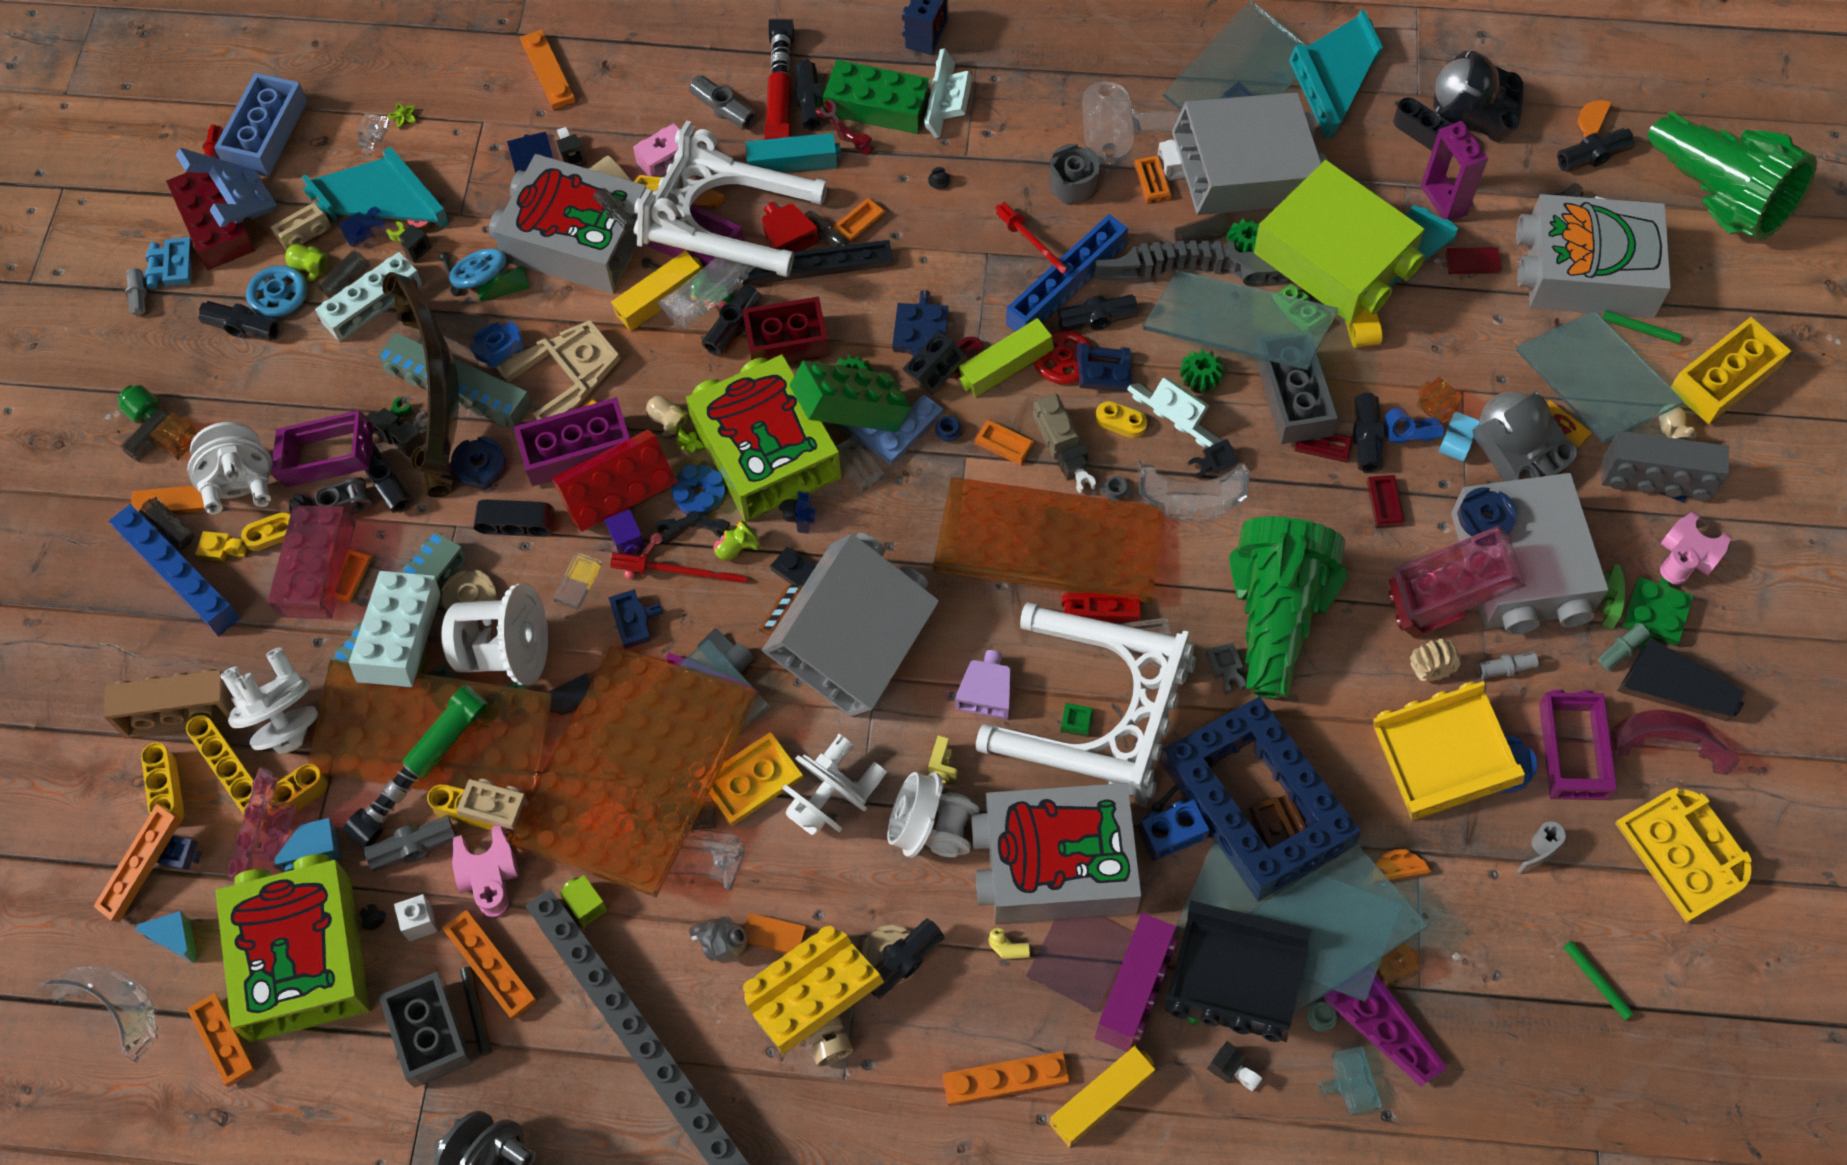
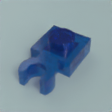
[338,207,387,247]
[795,491,816,534]

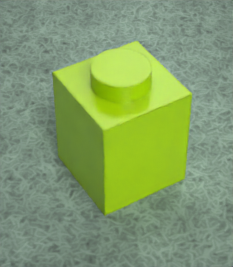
[559,875,608,928]

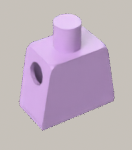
[955,650,1010,720]

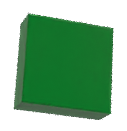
[1060,703,1093,737]

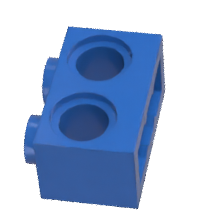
[1139,800,1209,861]

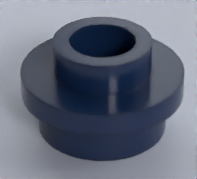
[935,416,961,442]

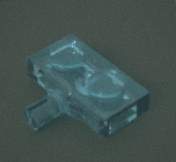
[1319,1046,1382,1116]

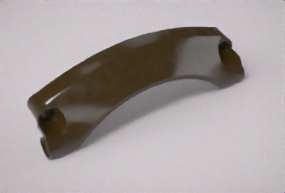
[382,272,459,498]

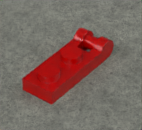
[1061,593,1140,623]

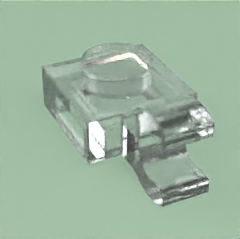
[356,113,390,157]

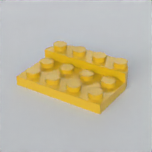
[1615,788,1752,923]
[743,926,884,1055]

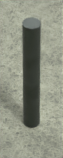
[460,966,492,1056]

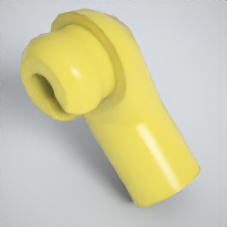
[988,928,1030,959]

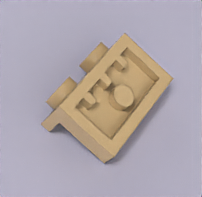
[456,779,528,830]

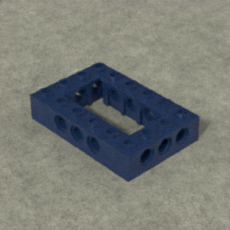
[1162,696,1361,902]

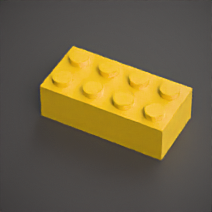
[1669,317,1791,424]

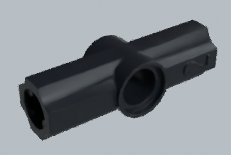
[795,60,824,131]
[1557,128,1635,172]
[701,284,762,356]
[1058,294,1138,331]
[198,301,280,341]
[1353,393,1384,473]
[364,441,413,513]
[870,918,945,1000]

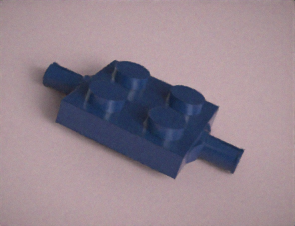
[892,290,949,358]

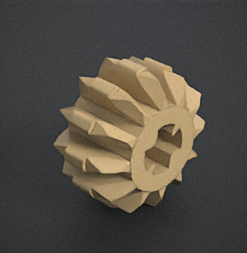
[1410,639,1461,682]

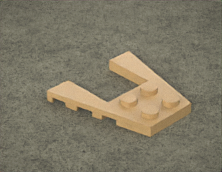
[495,320,621,420]

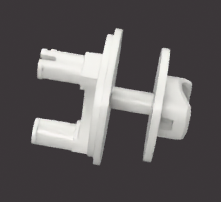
[187,422,272,515]
[220,647,318,754]
[782,734,887,835]

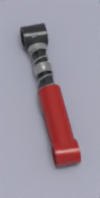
[764,19,794,140]

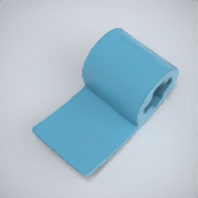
[1438,412,1479,462]

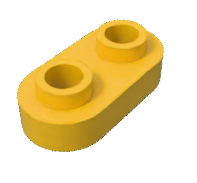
[1096,401,1147,438]
[241,513,298,551]

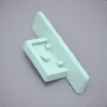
[924,48,973,138]
[1127,377,1222,448]

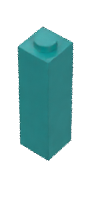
[745,133,841,173]

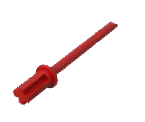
[995,202,1067,274]
[610,552,749,583]

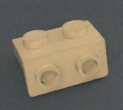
[270,203,331,250]

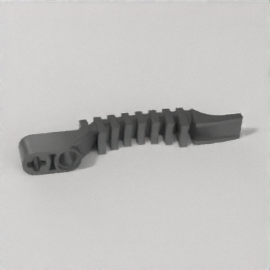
[1093,240,1289,286]

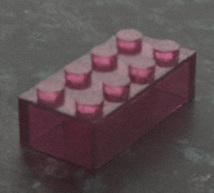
[267,506,356,619]
[1393,526,1526,628]

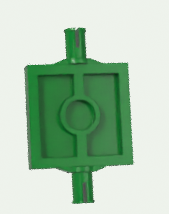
[1621,576,1693,652]

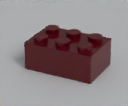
[742,296,829,363]

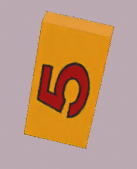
[1547,401,1592,449]

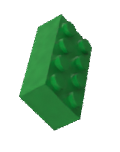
[823,59,930,134]
[789,360,911,432]

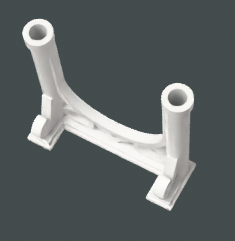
[634,120,827,277]
[976,602,1196,808]

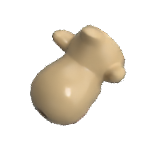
[646,395,689,437]
[1658,405,1697,441]

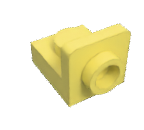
[928,736,957,784]

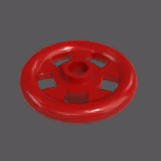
[1034,331,1095,385]

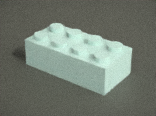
[349,571,441,687]

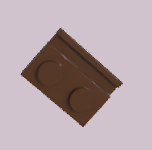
[1249,793,1306,849]

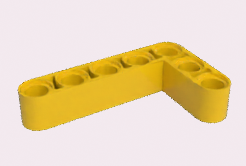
[186,715,328,832]

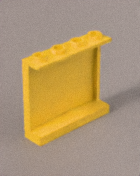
[1373,681,1525,821]

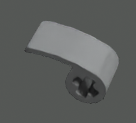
[1517,821,1566,874]

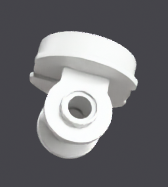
[887,772,980,858]

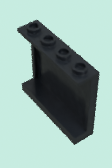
[1165,900,1311,1042]

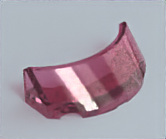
[1611,710,1740,775]

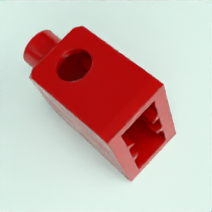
[761,201,818,252]

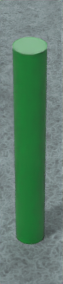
[1602,310,1682,344]
[1563,940,1634,1021]

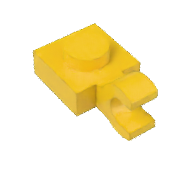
[195,531,248,562]

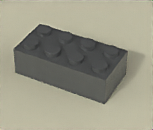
[1255,332,1338,444]
[1601,431,1729,501]

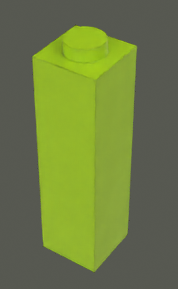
[958,318,1054,398]

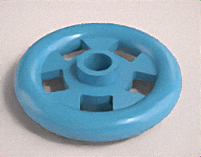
[449,248,506,289]
[246,265,307,318]

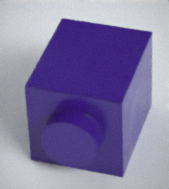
[604,509,645,555]

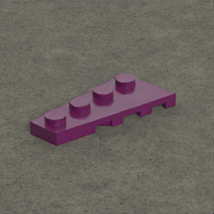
[1322,966,1448,1086]

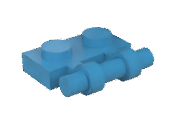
[145,237,193,289]

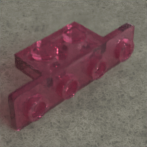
[228,768,296,882]

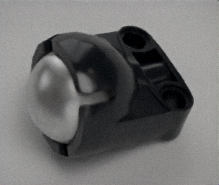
[1434,51,1523,142]

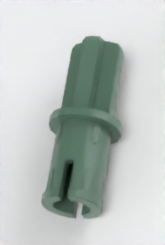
[1598,623,1651,671]

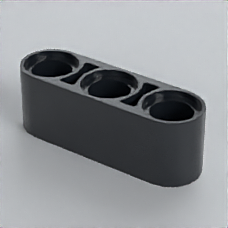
[1393,97,1452,151]
[473,499,554,537]

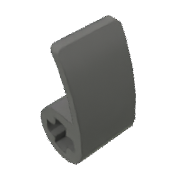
[697,628,755,680]

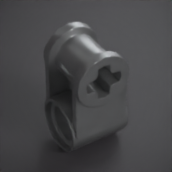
[315,477,372,520]

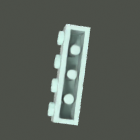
[315,252,423,342]

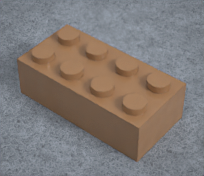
[104,669,235,738]

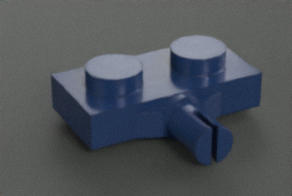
[608,589,663,649]

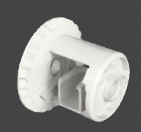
[442,583,548,685]

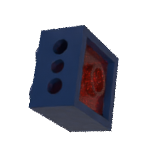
[902,0,948,55]

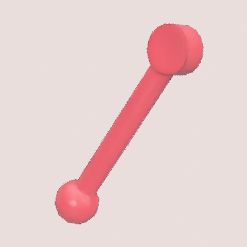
[624,533,662,579]

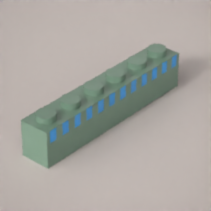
[378,332,532,428]
[332,532,467,686]

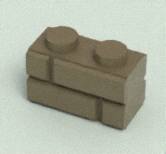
[1033,394,1079,459]

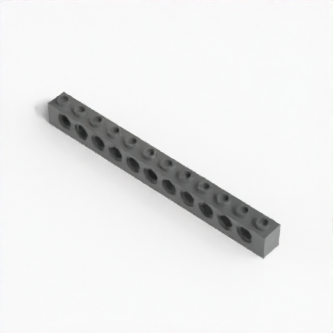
[526,889,749,1165]

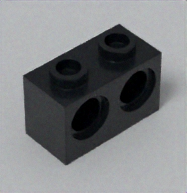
[903,331,967,395]

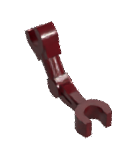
[815,99,874,155]

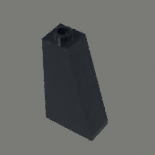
[1617,638,1745,720]

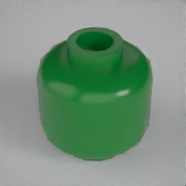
[117,385,159,424]

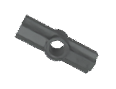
[689,75,757,130]
[364,815,457,872]

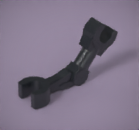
[656,511,731,543]

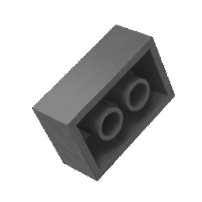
[379,972,473,1088]

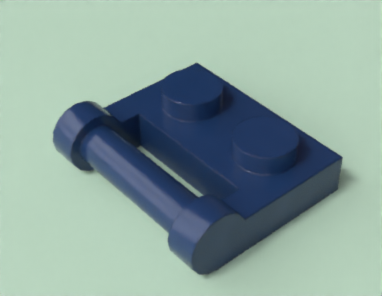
[1077,343,1133,393]

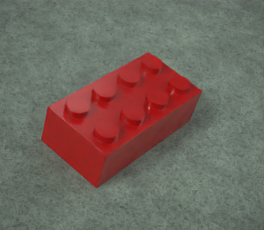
[551,430,678,532]

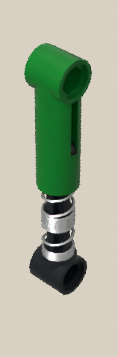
[343,684,489,847]

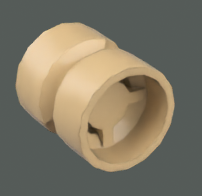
[806,1015,853,1067]

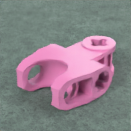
[1660,511,1732,585]
[452,825,519,918]

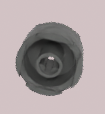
[1049,144,1100,205]

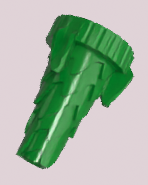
[1647,111,1817,240]
[1229,516,1347,699]

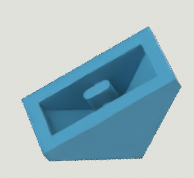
[135,911,197,963]

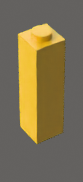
[611,250,704,332]
[1049,1046,1155,1148]

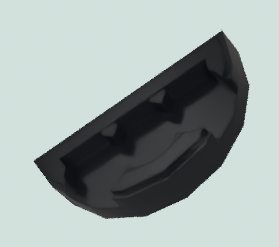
[535,674,590,715]

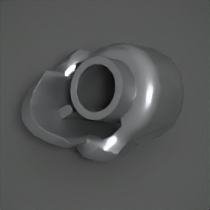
[689,917,747,963]

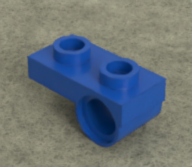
[1384,407,1443,444]

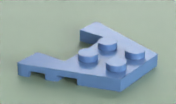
[176,148,277,227]

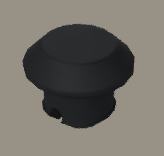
[928,167,950,189]
[289,494,313,518]
[778,499,803,522]
[359,904,386,930]

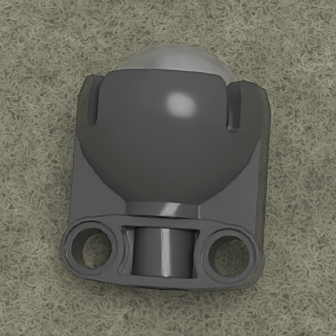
[1472,391,1577,482]

